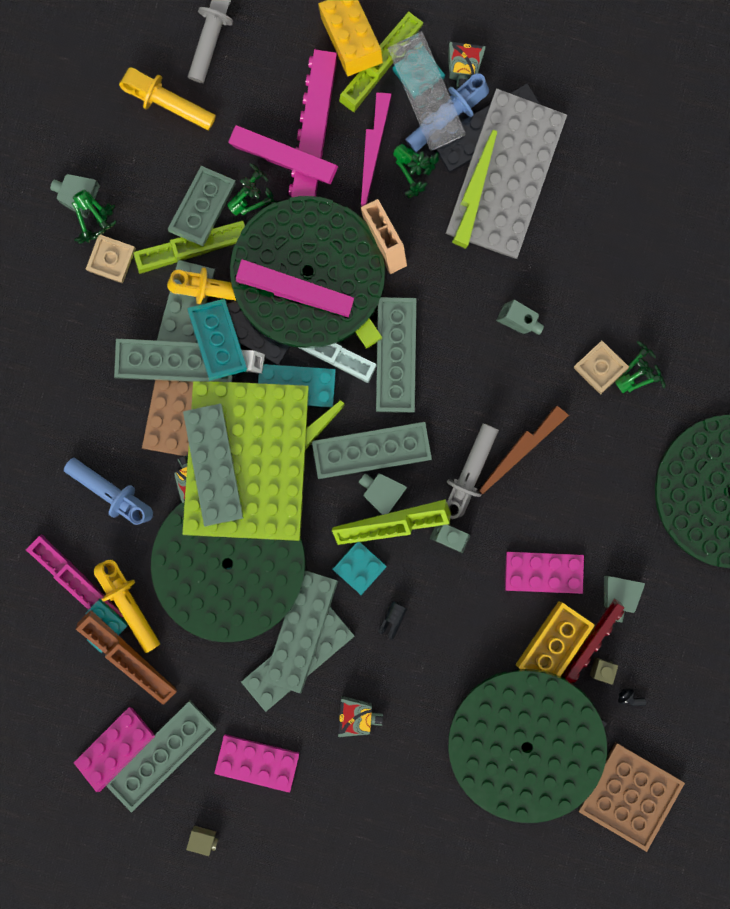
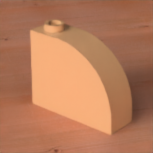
[361,199,407,274]

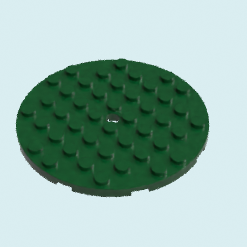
[230,196,385,348]
[655,415,730,568]
[151,503,305,642]
[448,669,607,823]

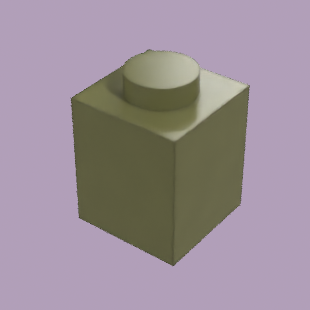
[589,657,618,685]
[186,826,218,856]

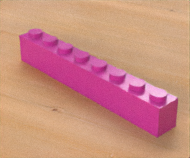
[289,49,337,197]

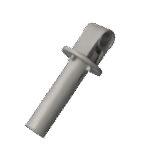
[188,0,233,83]
[447,423,499,519]

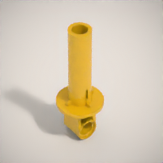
[119,68,216,131]
[167,267,236,304]
[94,560,160,653]

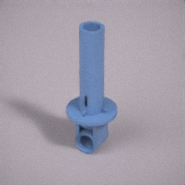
[405,74,489,152]
[64,458,153,525]

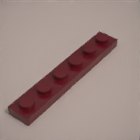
[560,598,625,684]

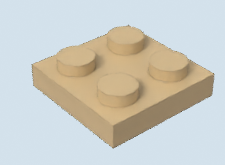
[86,235,136,283]
[574,341,629,394]

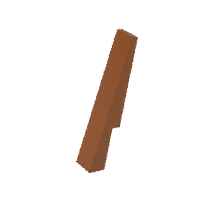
[478,406,569,494]
[76,610,177,705]

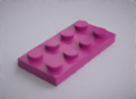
[505,552,584,594]
[74,707,155,792]
[214,734,300,793]

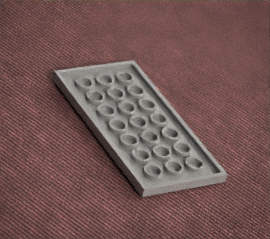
[445,89,567,259]

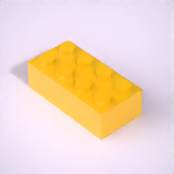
[318,0,383,76]
[516,601,595,676]

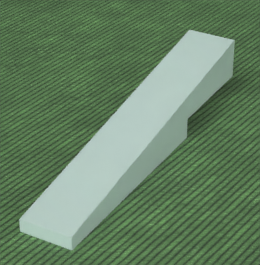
[298,343,377,383]

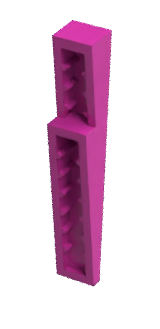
[361,93,391,207]
[228,125,338,184]
[236,259,354,317]
[26,534,123,617]

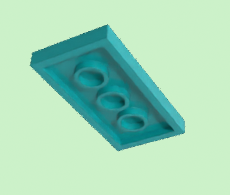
[187,299,247,381]
[258,364,336,408]

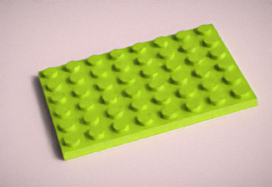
[182,381,309,541]

